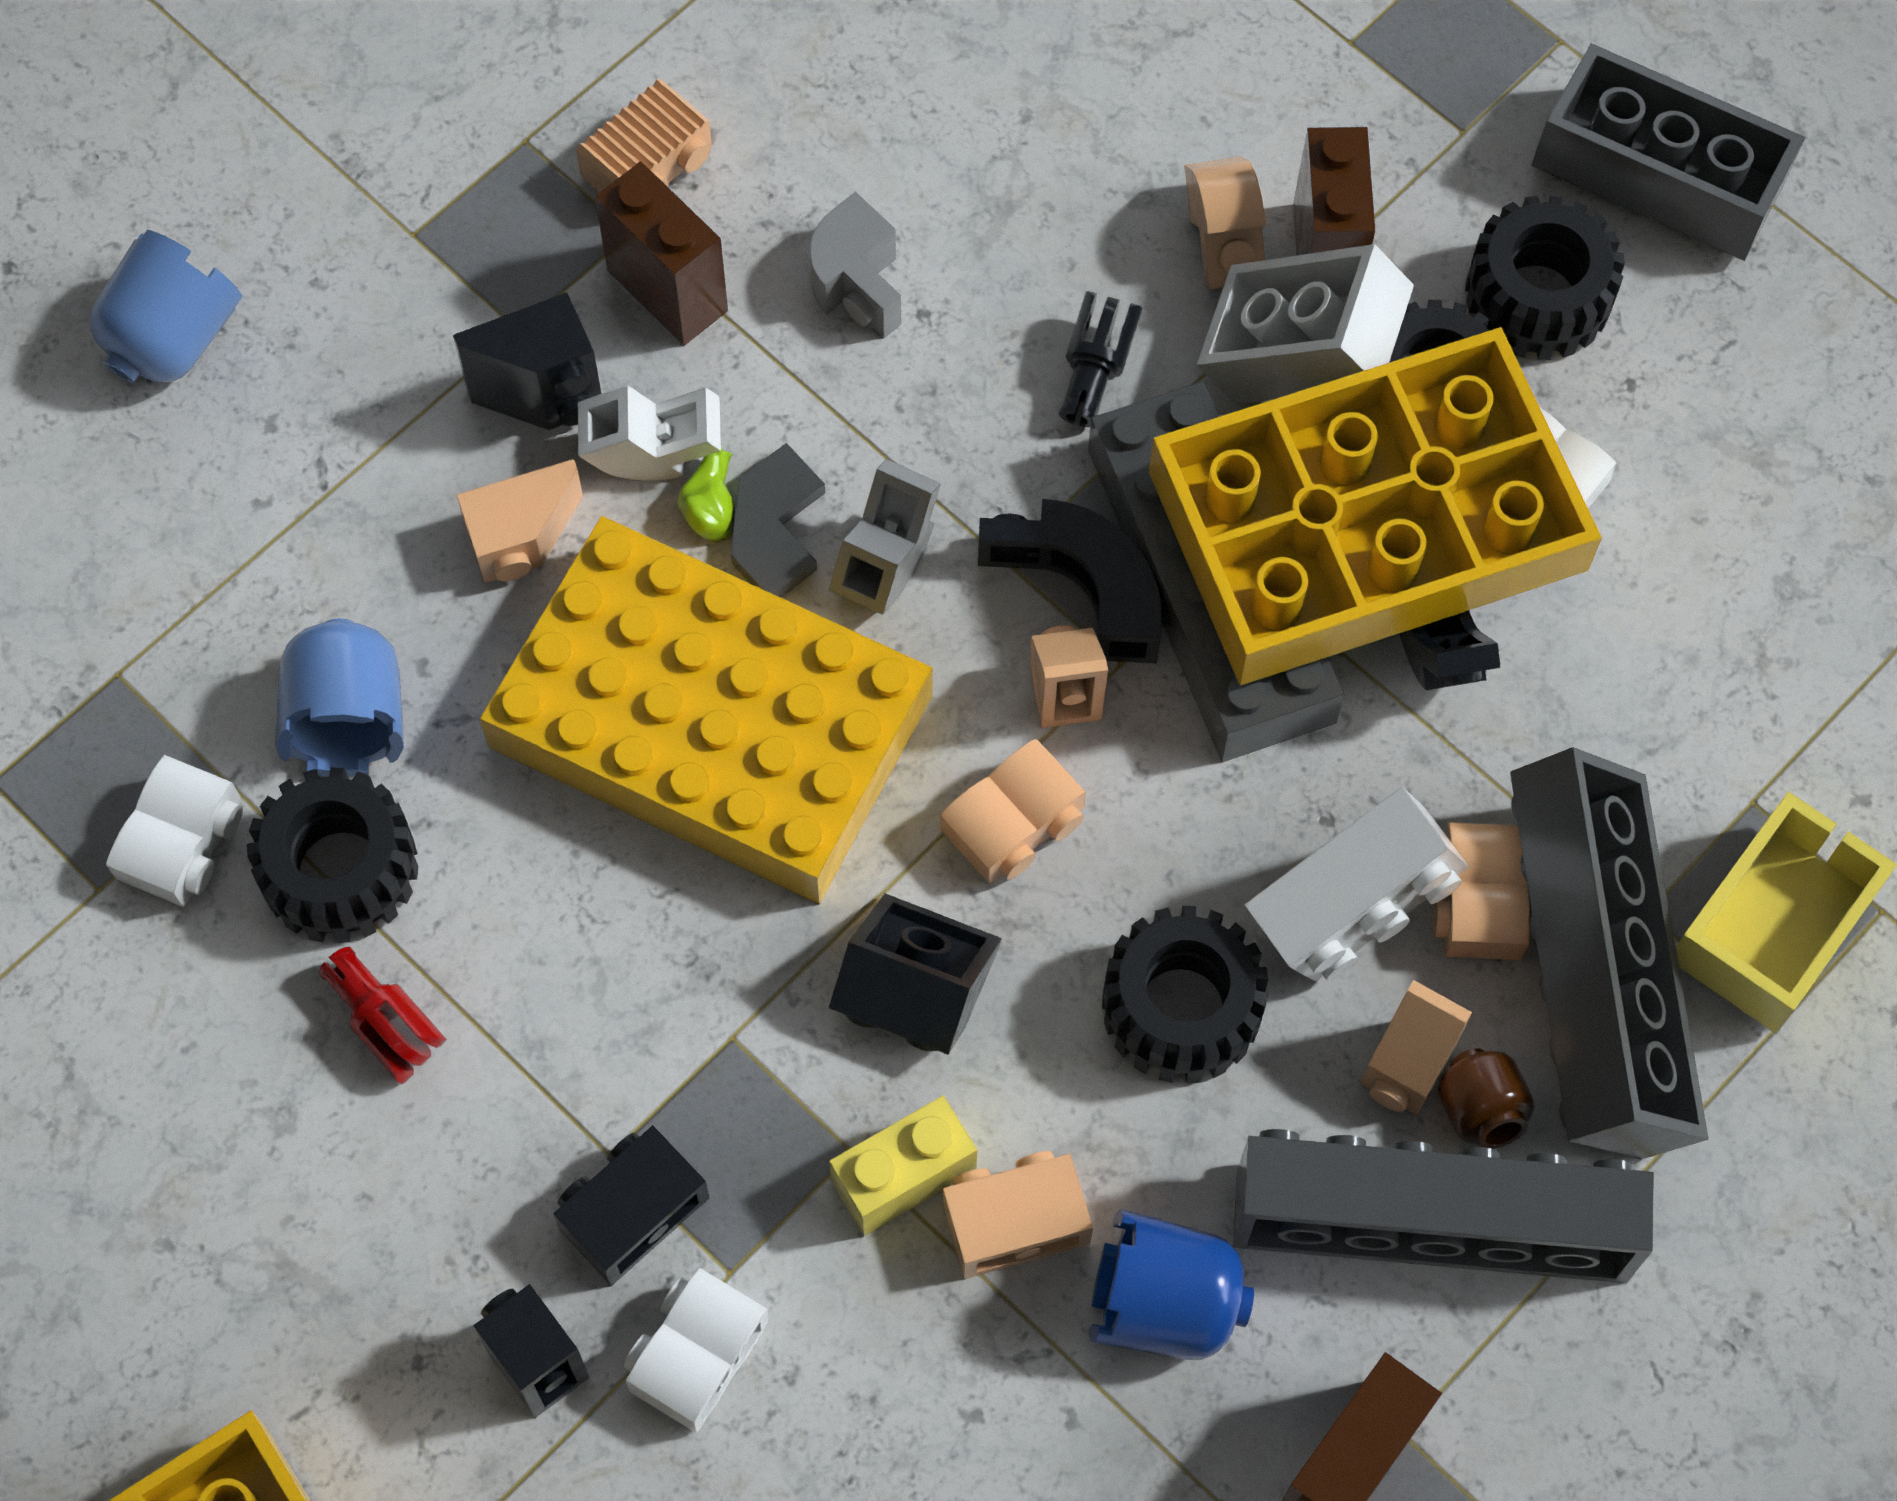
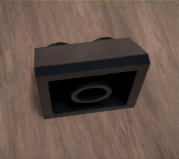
[453,292,602,430]
[829,893,1002,1055]

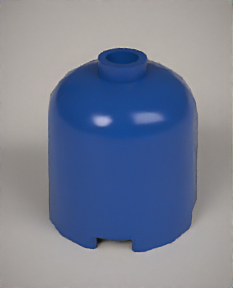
[1089,1209,1254,1360]

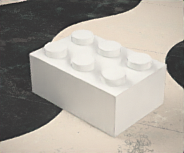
[1196,244,1414,404]
[1245,787,1469,982]

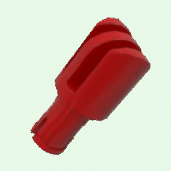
[319,947,447,1085]

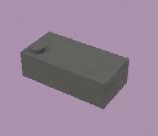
[1531,43,1806,261]

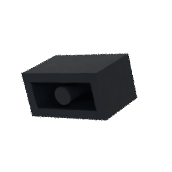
[553,1125,709,1286]
[473,1284,590,1418]

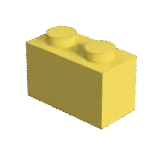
[829,1095,978,1236]

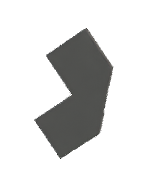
[731,443,825,597]

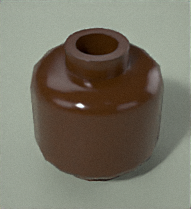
[1438,1048,1535,1149]

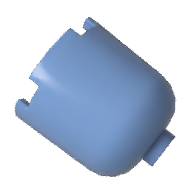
[90,230,242,383]
[275,618,404,777]

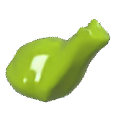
[677,448,734,542]

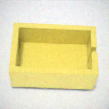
[1676,791,1897,1034]

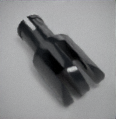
[1059,291,1142,427]

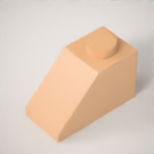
[457,459,583,584]
[1029,625,1108,728]
[1360,980,1472,1115]

